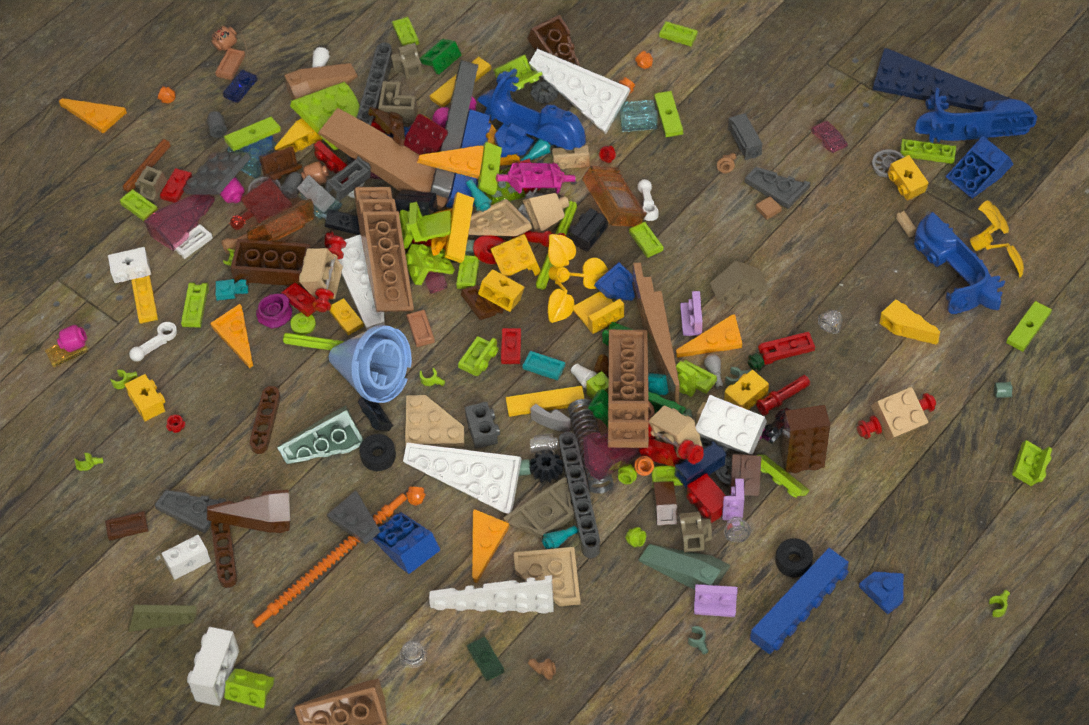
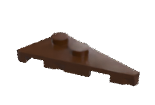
[368,107,405,147]

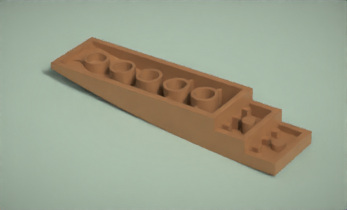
[318,108,448,211]
[354,187,414,312]
[633,262,680,404]
[608,330,649,448]

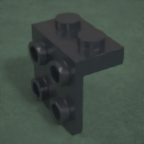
[761,408,790,443]

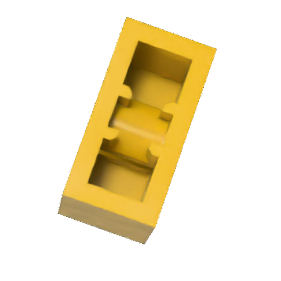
[887,155,929,201]
[478,269,525,312]
[724,369,769,410]
[124,374,166,422]

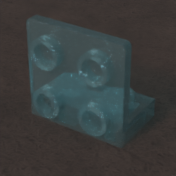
[620,100,657,132]
[227,137,277,179]

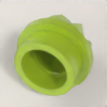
[618,464,637,484]
[625,527,646,547]

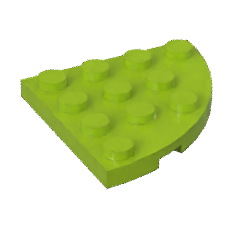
[290,82,360,150]

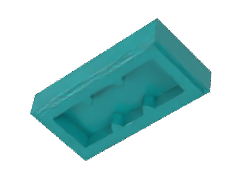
[523,351,565,381]

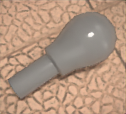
[704,354,724,389]

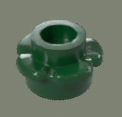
[747,353,765,371]

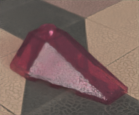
[144,194,215,251]
[583,432,640,481]

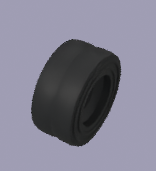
[360,434,396,471]
[776,538,813,578]

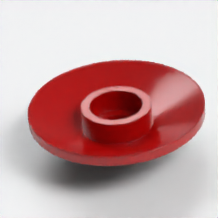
[473,235,506,265]

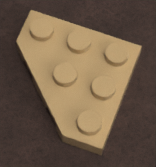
[468,199,532,236]
[405,395,464,447]
[514,547,580,606]

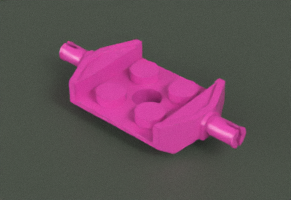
[496,163,576,194]

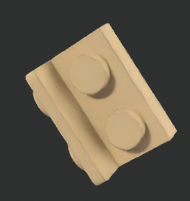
[552,145,590,169]

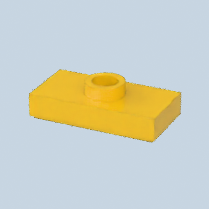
[328,298,364,335]

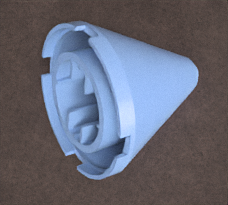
[329,325,412,403]

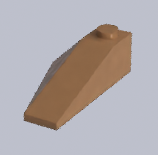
[284,63,357,100]
[294,678,388,725]

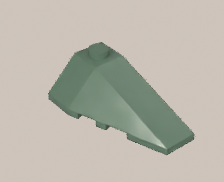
[277,405,364,464]
[639,544,730,590]

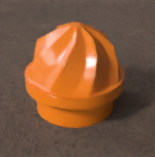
[635,51,653,69]
[619,77,636,95]
[158,86,175,103]
[634,456,654,476]
[406,487,426,506]

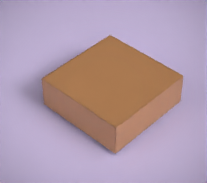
[756,196,782,220]

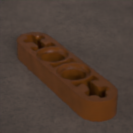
[250,386,281,454]
[211,522,237,588]

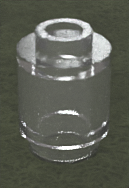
[530,434,558,455]

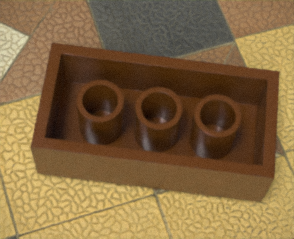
[230,239,311,287]
[781,405,830,473]

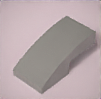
[297,175,336,213]
[531,403,571,432]

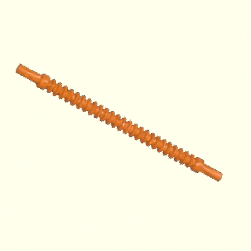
[252,493,407,628]

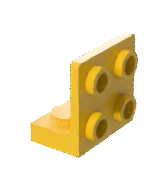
[491,234,541,277]
[573,292,624,334]

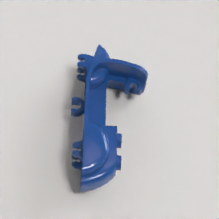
[477,68,586,150]
[915,87,1037,143]
[914,212,1005,314]

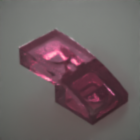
[812,121,848,153]
[424,271,448,294]

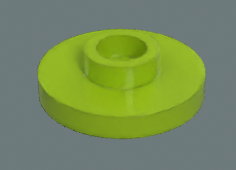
[290,313,316,335]

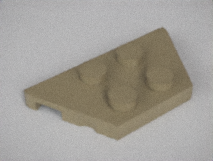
[503,477,575,539]

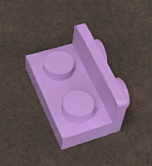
[680,291,702,336]
[722,479,744,522]
[694,584,737,617]

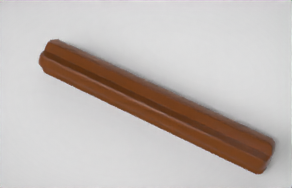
[122,139,171,193]

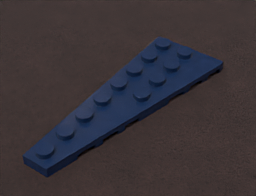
[873,48,1011,112]

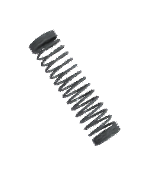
[568,399,614,493]

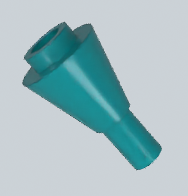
[520,138,551,161]
[466,179,492,212]
[542,526,578,549]

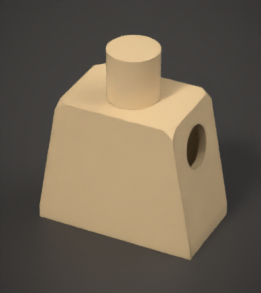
[523,193,569,232]

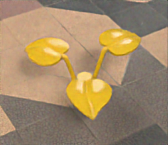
[970,200,1024,278]
[548,234,608,323]

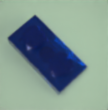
[223,70,257,103]

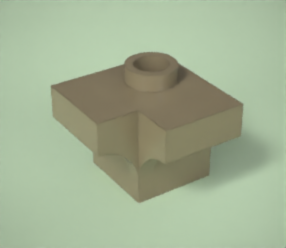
[391,43,423,79]
[135,166,167,204]
[679,512,712,553]

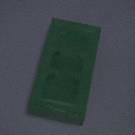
[466,636,505,681]

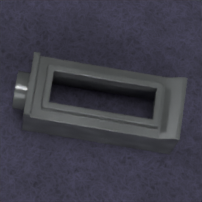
[728,113,762,160]
[326,156,371,202]

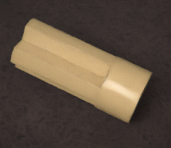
[896,211,917,237]

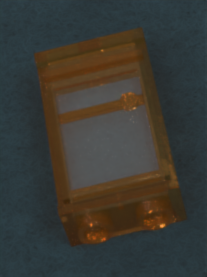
[582,166,647,226]

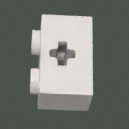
[108,247,151,283]
[162,535,211,580]

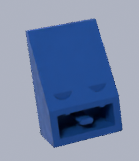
[945,136,1013,199]
[373,512,440,574]

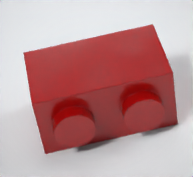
[686,473,726,523]

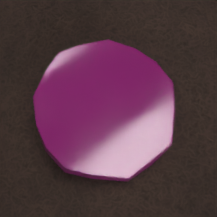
[256,294,293,329]

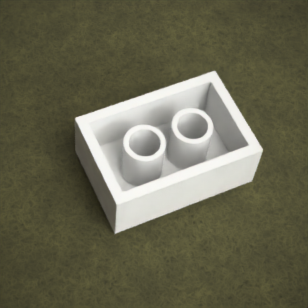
[696,395,767,455]
[187,627,239,706]

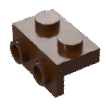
[259,146,302,180]

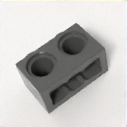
[465,402,500,449]

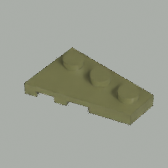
[128,605,197,632]

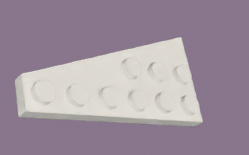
[529,49,630,134]
[330,234,385,331]
[403,443,522,515]
[429,575,554,614]

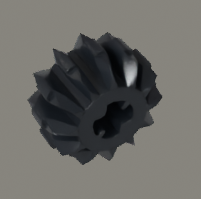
[530,450,563,483]

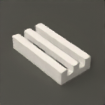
[172,224,213,259]

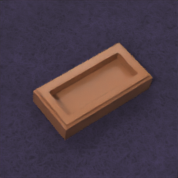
[215,48,245,80]
[406,310,435,347]

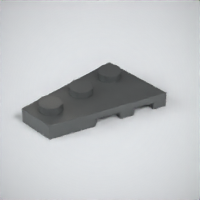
[745,167,811,209]
[154,490,226,534]
[327,491,380,545]

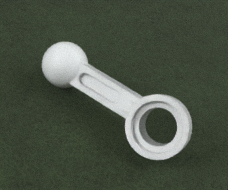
[637,179,659,221]
[129,322,177,362]

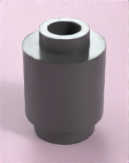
[207,111,227,138]
[280,172,303,199]

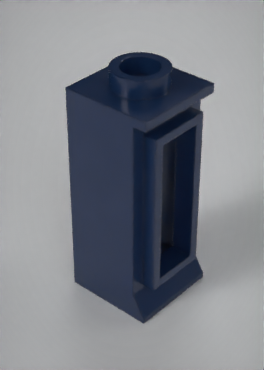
[675,441,726,489]

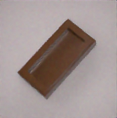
[105,511,149,541]

